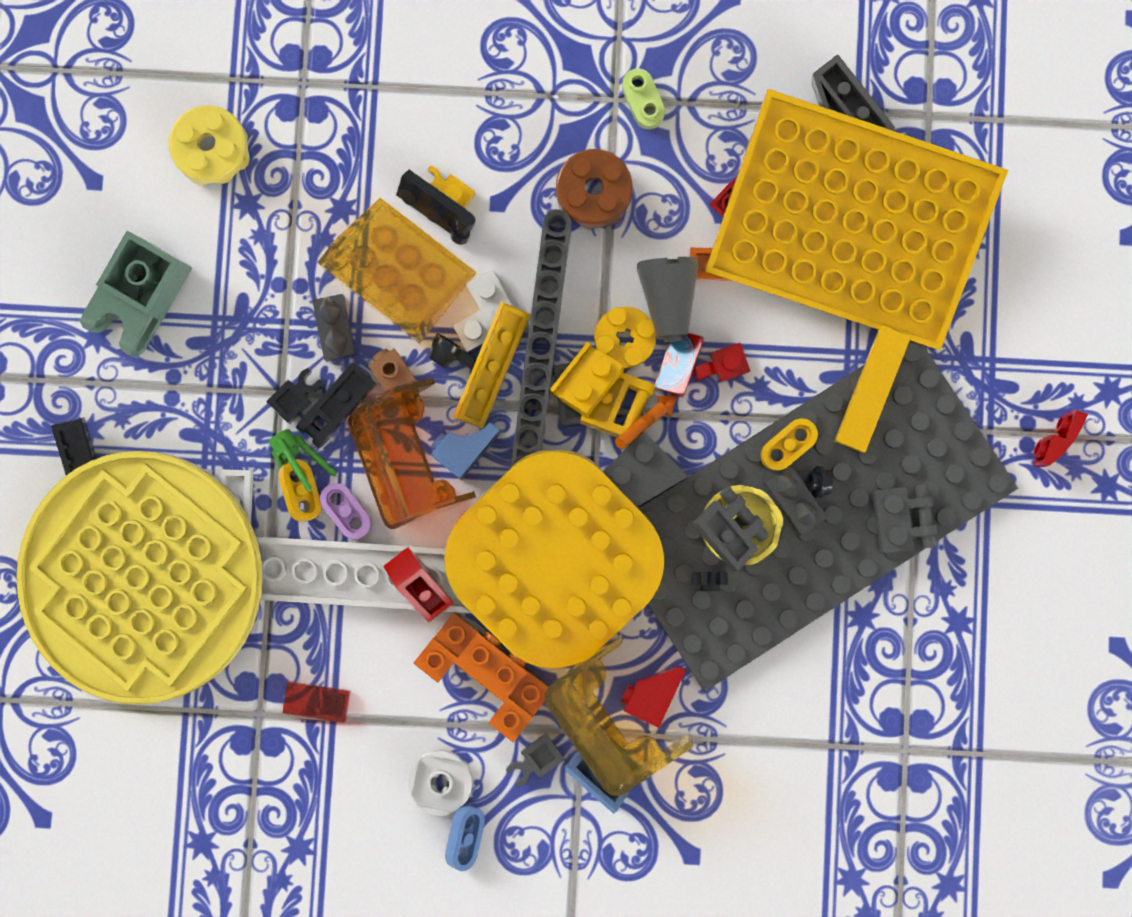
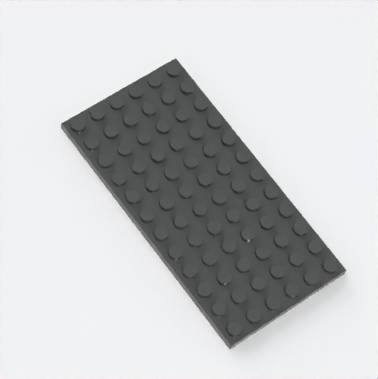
[639,340,1019,692]

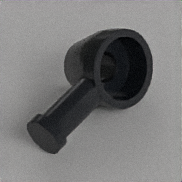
[429,333,477,370]

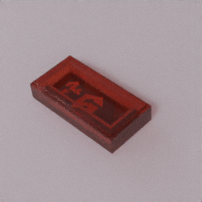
[282,681,351,723]

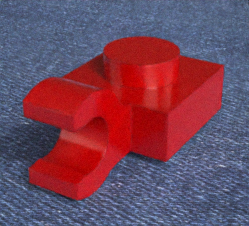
[693,342,751,383]

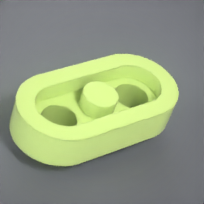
[622,68,665,130]

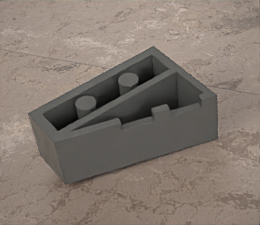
[811,54,895,131]

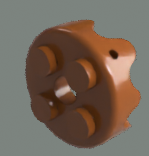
[556,149,633,229]

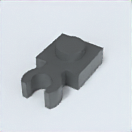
[506,732,565,787]

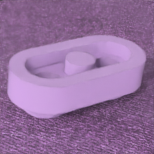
[320,483,372,539]

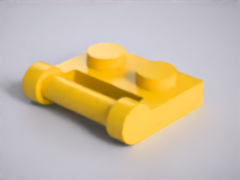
[580,373,655,444]

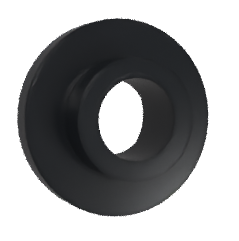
[807,466,833,498]

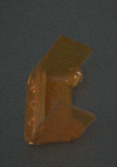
[349,378,476,529]

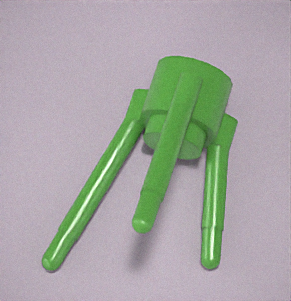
[269,429,337,491]

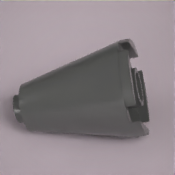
[637,257,699,343]

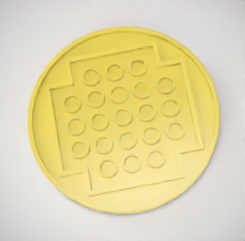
[17,451,263,705]

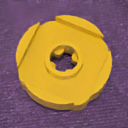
[594,307,656,370]

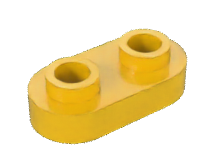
[760,418,818,471]
[278,459,321,522]

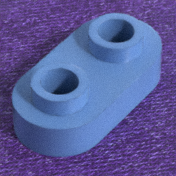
[445,805,485,871]

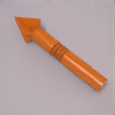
[615,396,677,449]

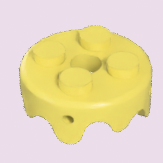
[169,105,250,186]
[702,485,783,565]

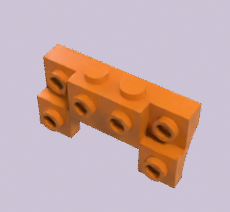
[413,612,553,743]

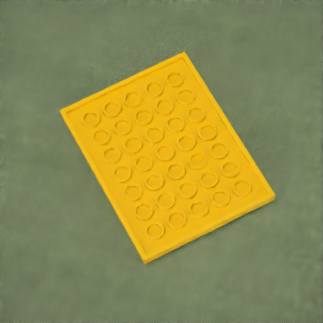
[705,89,1008,350]

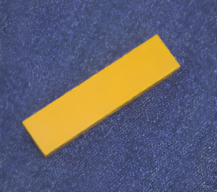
[453,302,531,429]
[834,325,911,453]

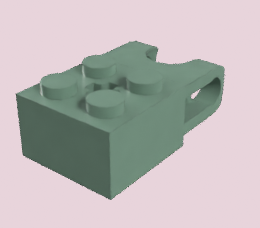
[80,231,193,357]

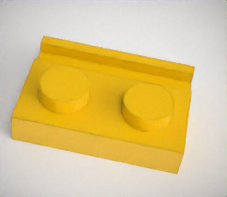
[550,342,624,418]

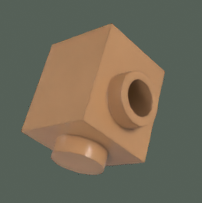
[368,348,418,400]

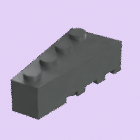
[603,432,689,507]

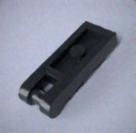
[396,169,476,245]
[296,362,377,448]

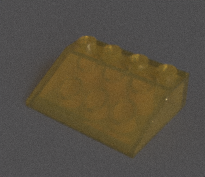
[317,198,476,345]

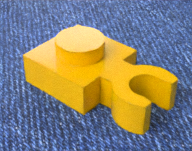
[428,166,476,209]

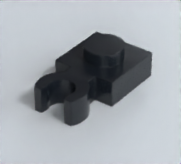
[266,368,324,424]
[693,572,728,591]

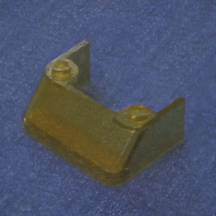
[545,633,693,796]

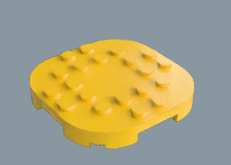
[444,450,664,668]

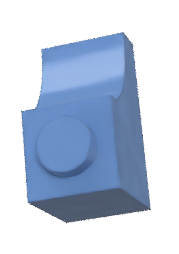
[430,423,501,480]

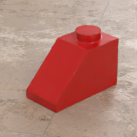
[383,547,454,622]
[621,665,686,728]

